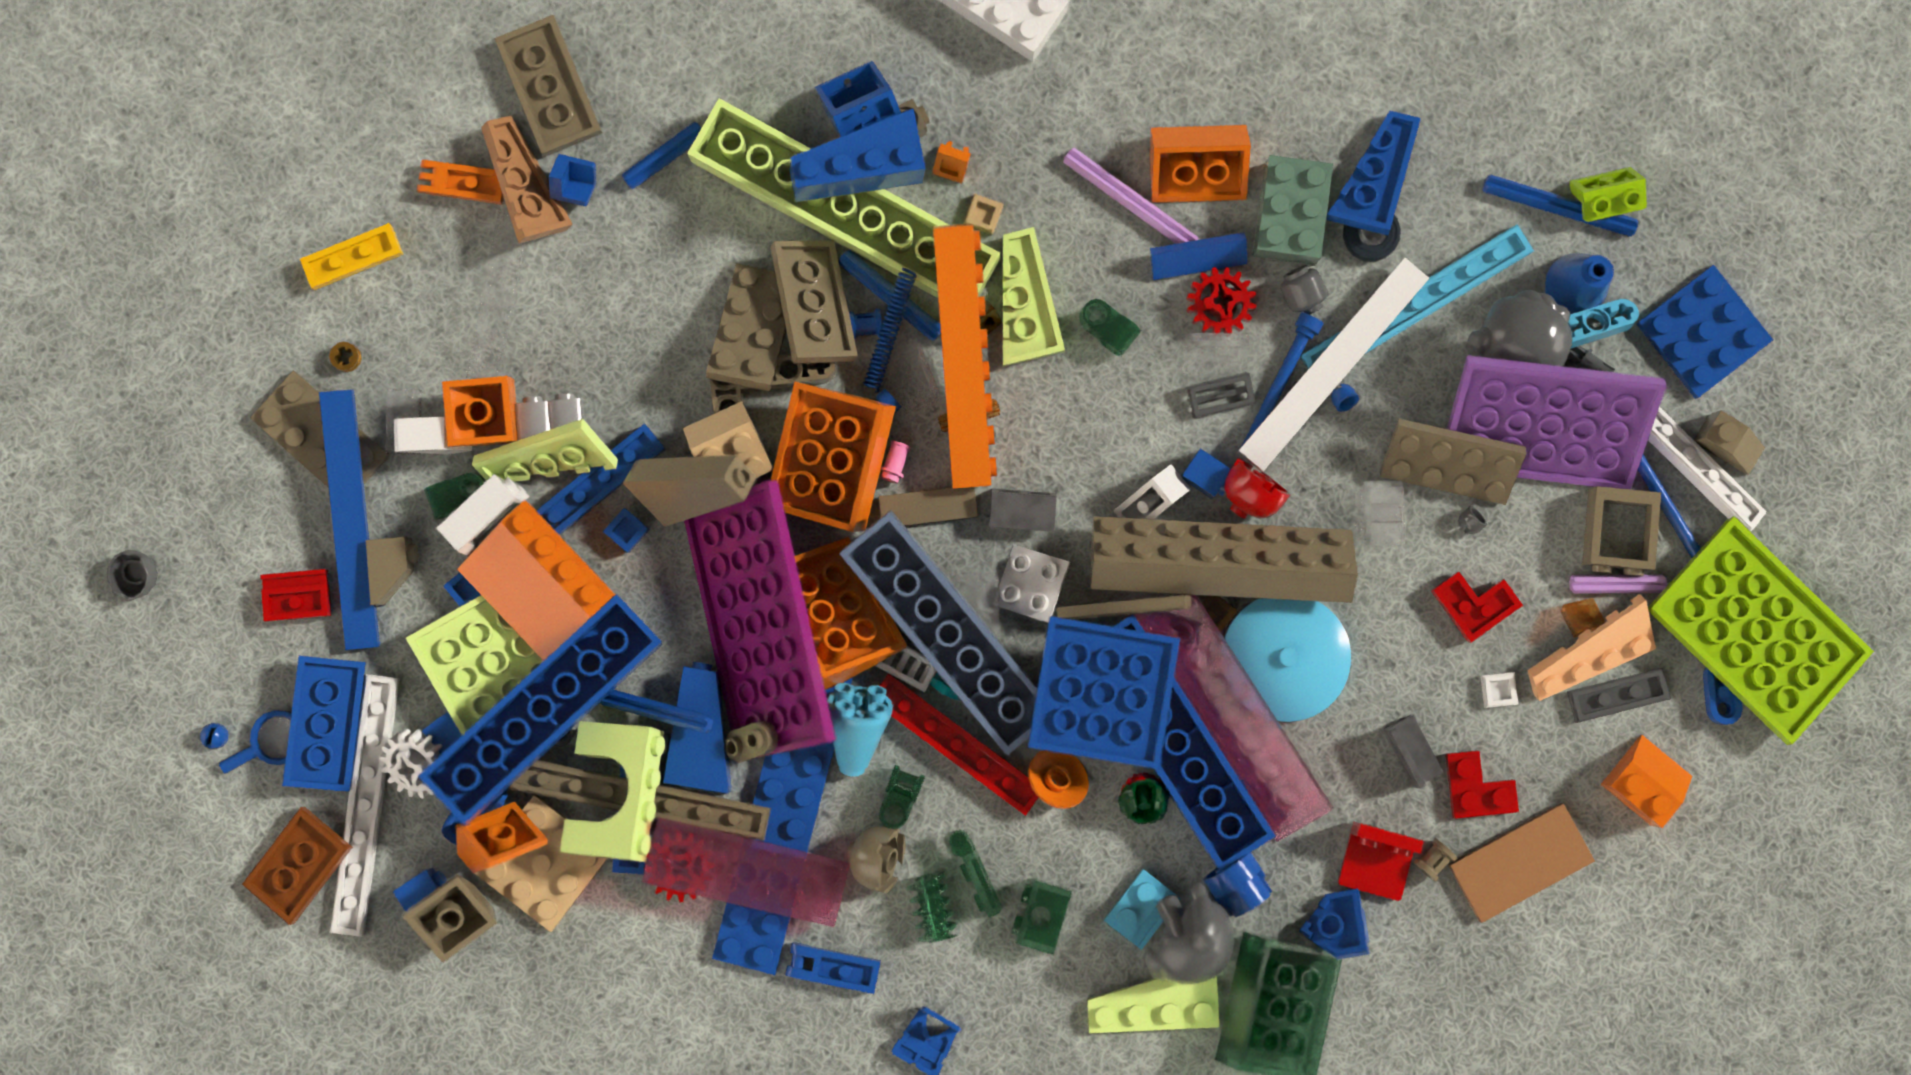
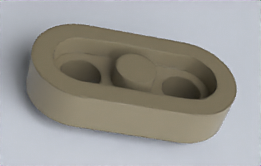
[725,721,778,763]

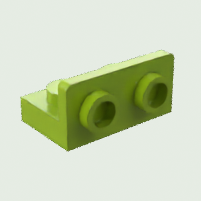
[1569,167,1647,222]

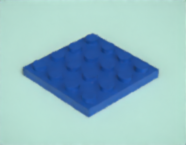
[1028,616,1180,769]

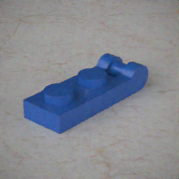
[785,942,881,994]

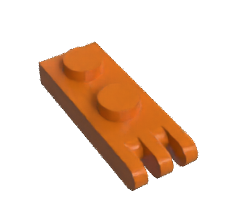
[417,160,504,205]

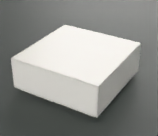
[1480,672,1518,708]

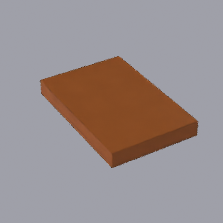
[242,807,353,925]

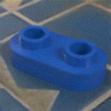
[1703,667,1743,725]

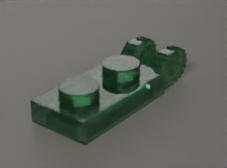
[948,829,1003,918]

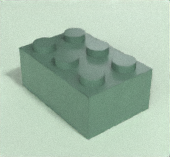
[1252,155,1333,265]

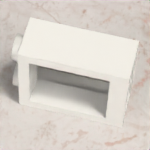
[437,474,530,557]

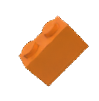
[442,376,518,447]
[1601,735,1693,828]

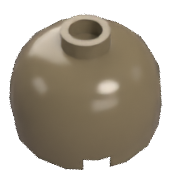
[847,826,906,893]

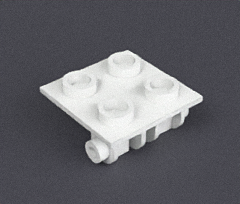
[993,544,1071,623]

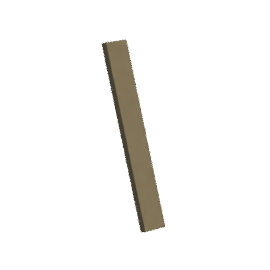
[509,760,771,841]

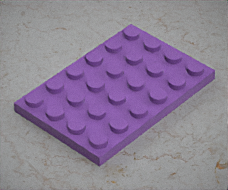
[1447,356,1667,490]

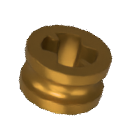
[329,342,362,372]

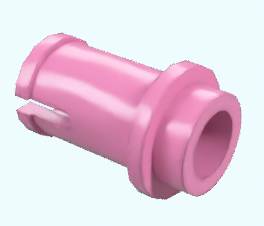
[880,441,911,484]

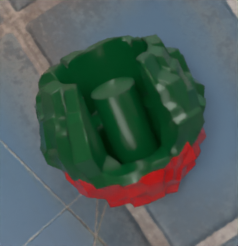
[1118,772,1170,824]

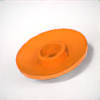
[1028,750,1089,809]

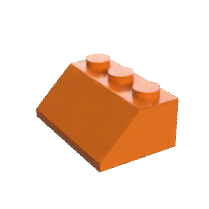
[1150,125,1251,203]

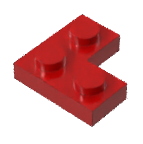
[1431,572,1523,643]
[1445,750,1519,819]

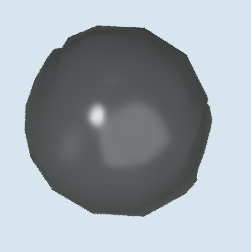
[107,550,158,601]

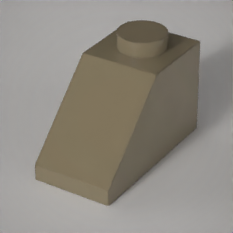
[1694,410,1765,475]
[366,537,419,606]

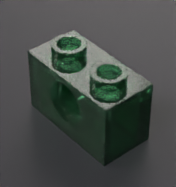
[1011,878,1072,955]

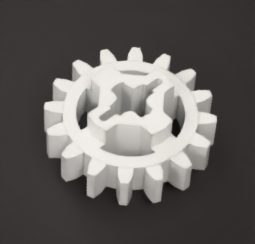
[379,729,442,798]

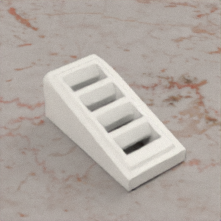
[874,646,936,692]

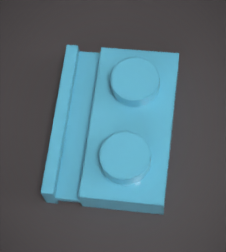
[1104,868,1181,950]

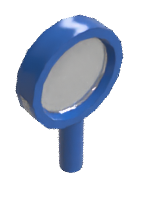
[219,710,291,774]

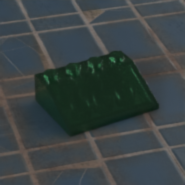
[1215,931,1342,1075]

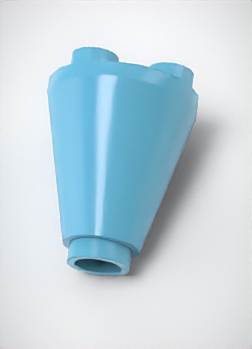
[827,683,893,776]

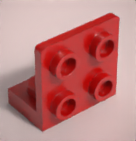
[1338,821,1424,901]

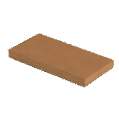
[1448,803,1595,923]

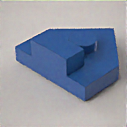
[1299,888,1370,960]

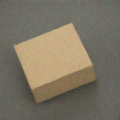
[963,193,1004,235]

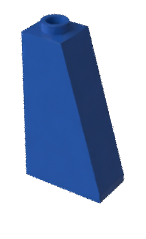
[663,661,732,794]

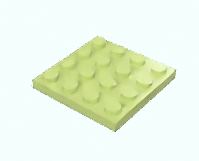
[406,595,543,735]

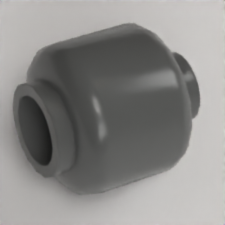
[1280,265,1328,315]

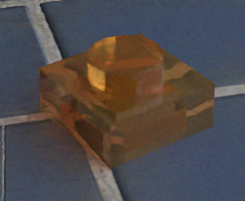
[1560,598,1606,638]

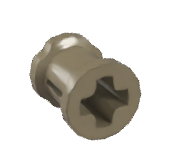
[1413,838,1457,882]

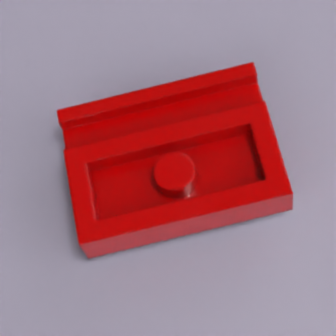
[260,569,332,622]

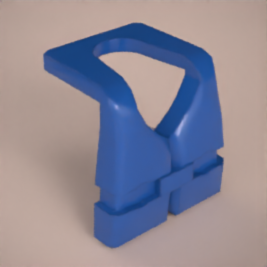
[892,1006,961,1075]

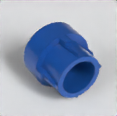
[1203,853,1272,917]

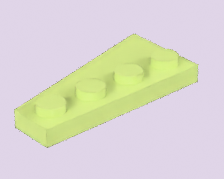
[1003,227,1065,367]
[472,419,618,482]
[1087,976,1220,1033]

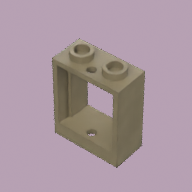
[1582,486,1661,576]

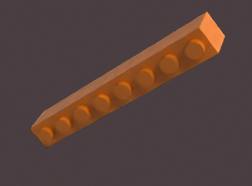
[933,223,997,489]

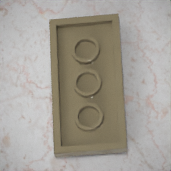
[494,15,603,157]
[770,240,858,363]
[706,263,786,391]
[250,370,390,488]
[1380,418,1526,505]

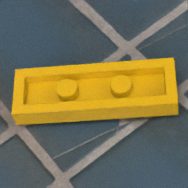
[300,223,404,290]

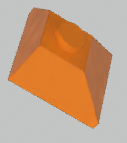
[456,802,548,873]

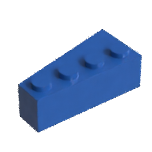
[790,108,925,202]

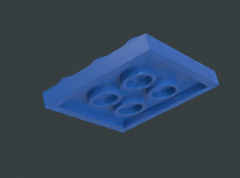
[1636,265,1773,399]

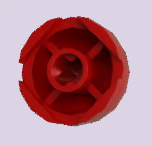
[1224,458,1290,519]

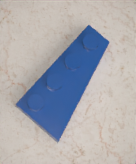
[1326,111,1421,236]

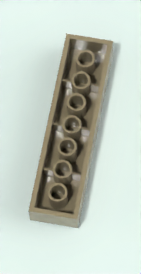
[1090,516,1358,603]

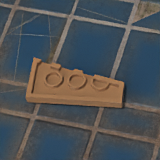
[481,116,573,243]

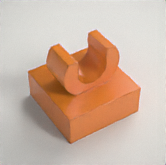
[932,141,971,184]

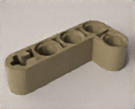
[710,354,836,414]

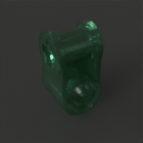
[1079,299,1141,357]
[424,473,486,520]
[879,764,925,829]

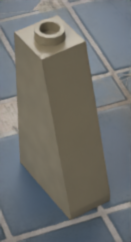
[623,455,757,527]

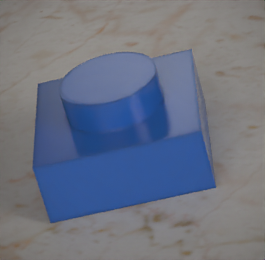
[603,508,650,553]

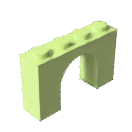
[560,721,665,862]

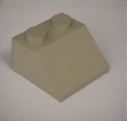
[402,874,497,962]

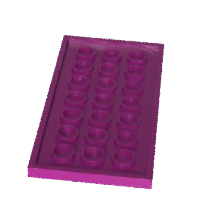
[684,480,836,758]

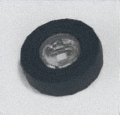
[1343,215,1401,262]

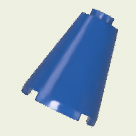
[1545,253,1614,314]

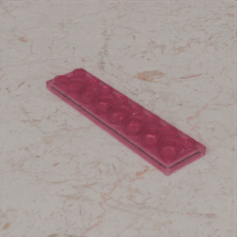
[1138,594,1334,842]

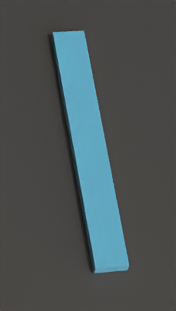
[1300,224,1534,369]

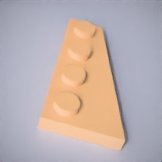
[1527,594,1656,701]

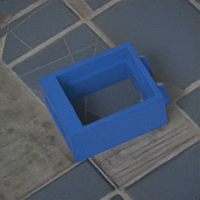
[815,60,901,137]

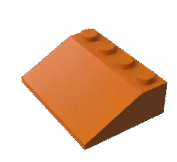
[770,381,896,532]
[457,500,616,661]
[794,537,907,690]

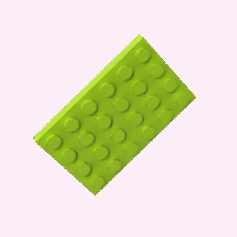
[1648,516,1874,745]

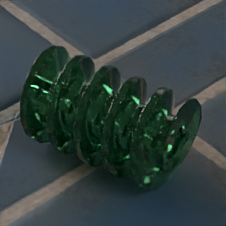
[907,871,958,943]

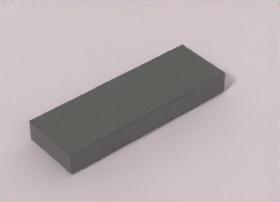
[1567,668,1671,723]

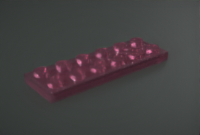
[642,816,850,927]

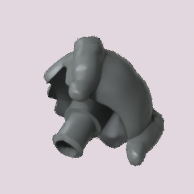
[1466,290,1572,367]
[1146,882,1234,985]

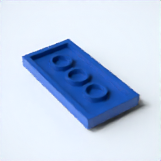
[282,655,366,792]

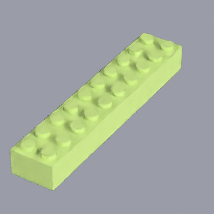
[687,98,1000,298]

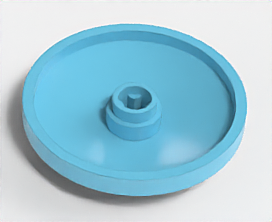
[1221,598,1351,722]

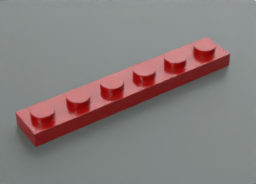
[879,674,1039,816]

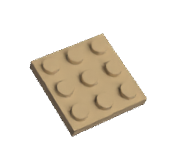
[475,794,608,932]

